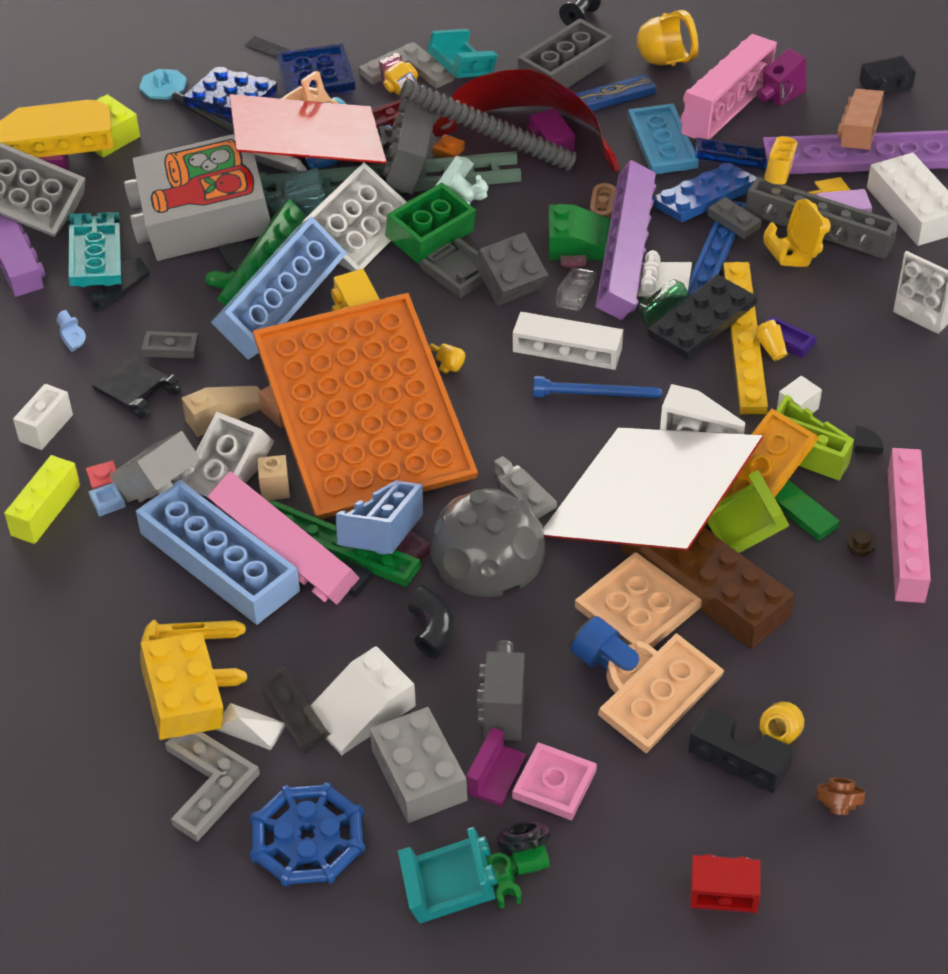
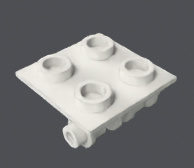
[637,250,692,297]

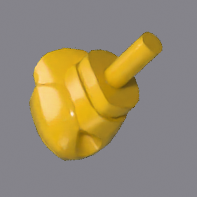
[429,343,466,374]

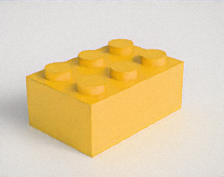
[140,632,223,740]

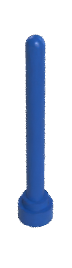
[533,376,663,398]

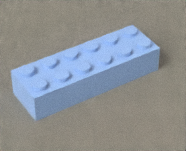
[211,216,347,360]
[136,479,300,625]

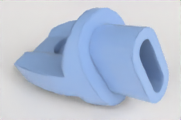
[56,310,86,352]

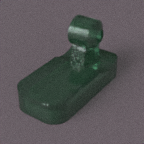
[637,279,689,326]

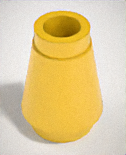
[755,320,788,361]

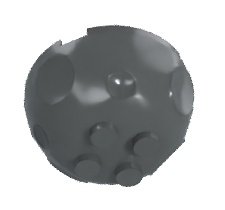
[430,489,546,597]

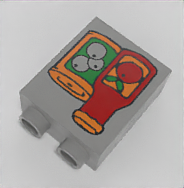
[124,134,271,261]

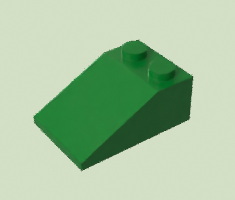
[549,204,611,260]

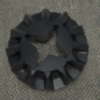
[497,821,550,853]

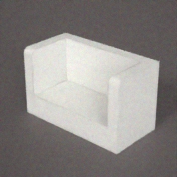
[13,384,73,450]

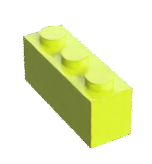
[4,455,80,544]

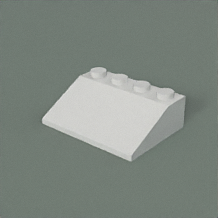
[301,163,407,272]

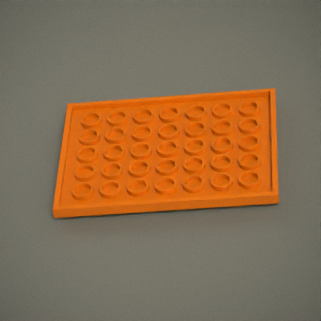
[253,293,478,520]

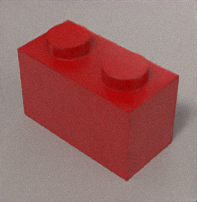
[690,854,760,913]

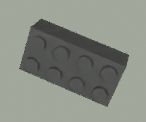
[518,19,614,88]
[382,98,435,194]

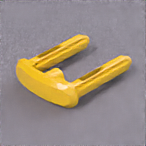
[140,620,247,689]

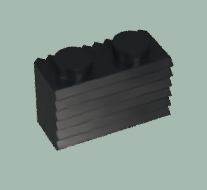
[859,55,916,94]

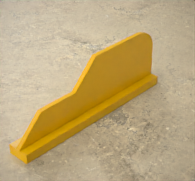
[0,100,114,158]

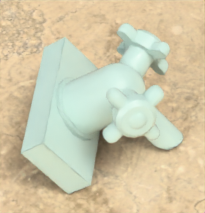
[436,156,489,205]

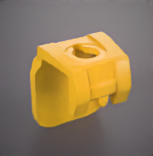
[763,199,830,267]

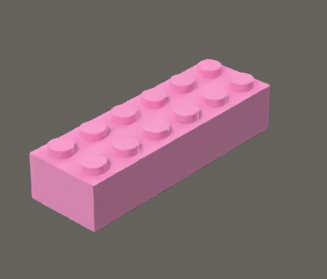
[680,34,777,143]

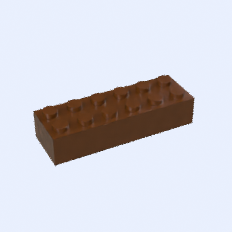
[621,527,795,649]

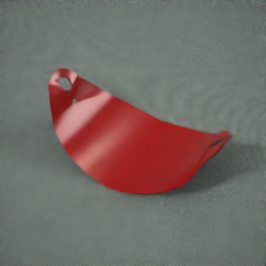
[432,69,619,174]

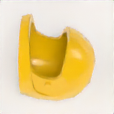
[637,10,698,66]

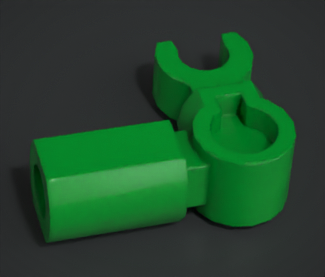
[487,845,550,909]

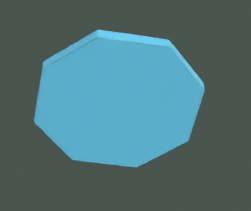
[139,69,188,100]

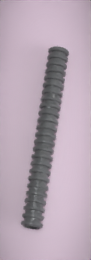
[399,78,577,172]

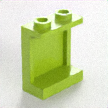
[704,470,789,553]

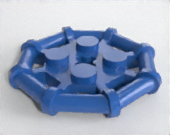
[249,782,366,887]

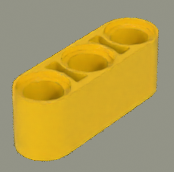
[764,136,798,185]

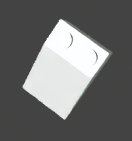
[660,384,745,434]
[181,411,274,499]
[304,646,416,756]

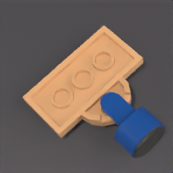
[570,616,724,754]

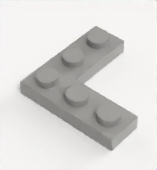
[359,42,454,89]
[165,732,260,842]

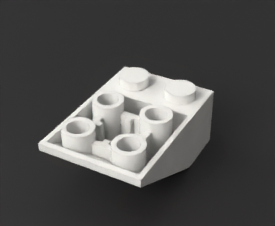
[893,251,948,334]

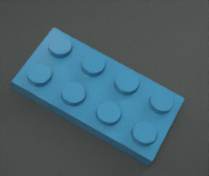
[628,103,699,174]

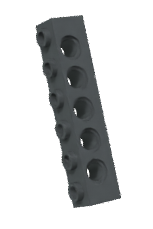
[746,177,898,259]

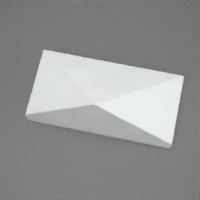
[216,703,285,750]

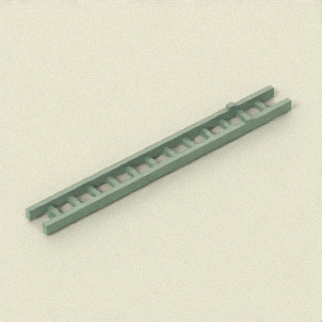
[259,151,521,206]

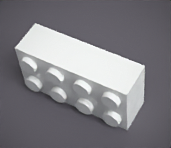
[867,153,948,246]

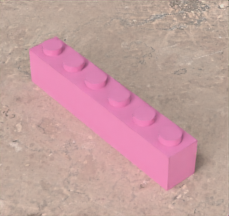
[888,448,931,603]
[207,471,360,605]

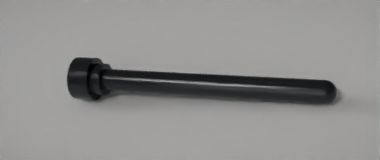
[172,92,234,135]

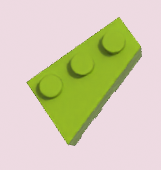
[776,394,854,481]

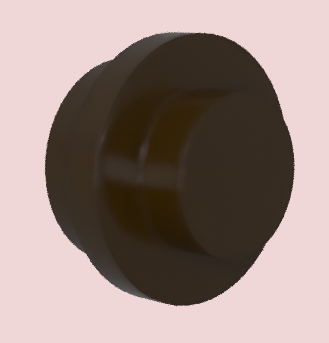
[847,530,876,557]

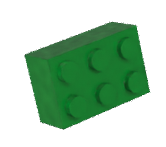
[385,183,476,264]

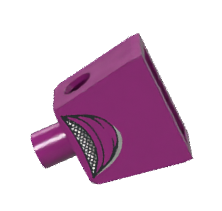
[756,48,807,105]

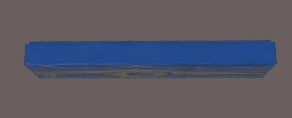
[575,74,656,111]

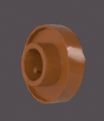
[816,778,865,815]

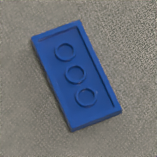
[652,163,757,223]

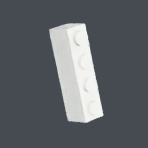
[513,312,623,370]

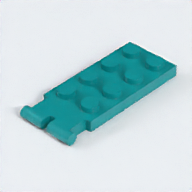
[69,212,122,287]

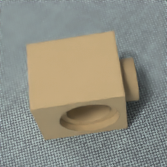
[258,455,290,501]

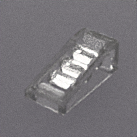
[556,267,597,311]

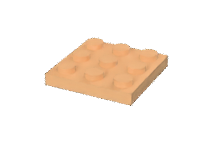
[575,552,702,648]

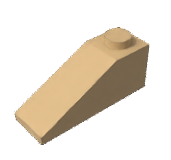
[181,386,261,437]

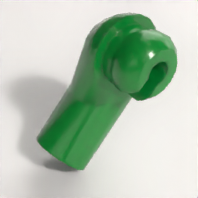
[205,270,235,289]

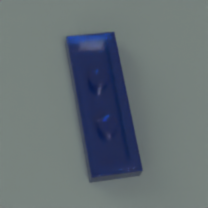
[694,138,767,169]

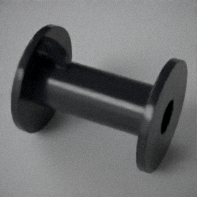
[559,0,601,26]

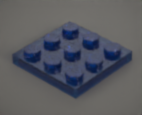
[276,43,356,95]
[183,67,277,117]

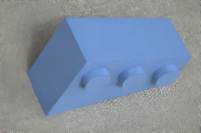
[336,480,423,554]

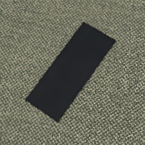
[245,36,291,58]

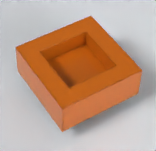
[432,134,465,158]

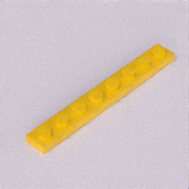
[723,262,768,414]

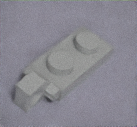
[494,456,557,519]

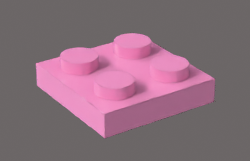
[512,742,597,821]

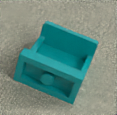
[427,29,498,78]
[398,827,498,924]

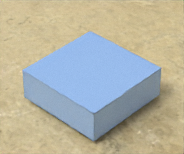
[88,482,126,517]

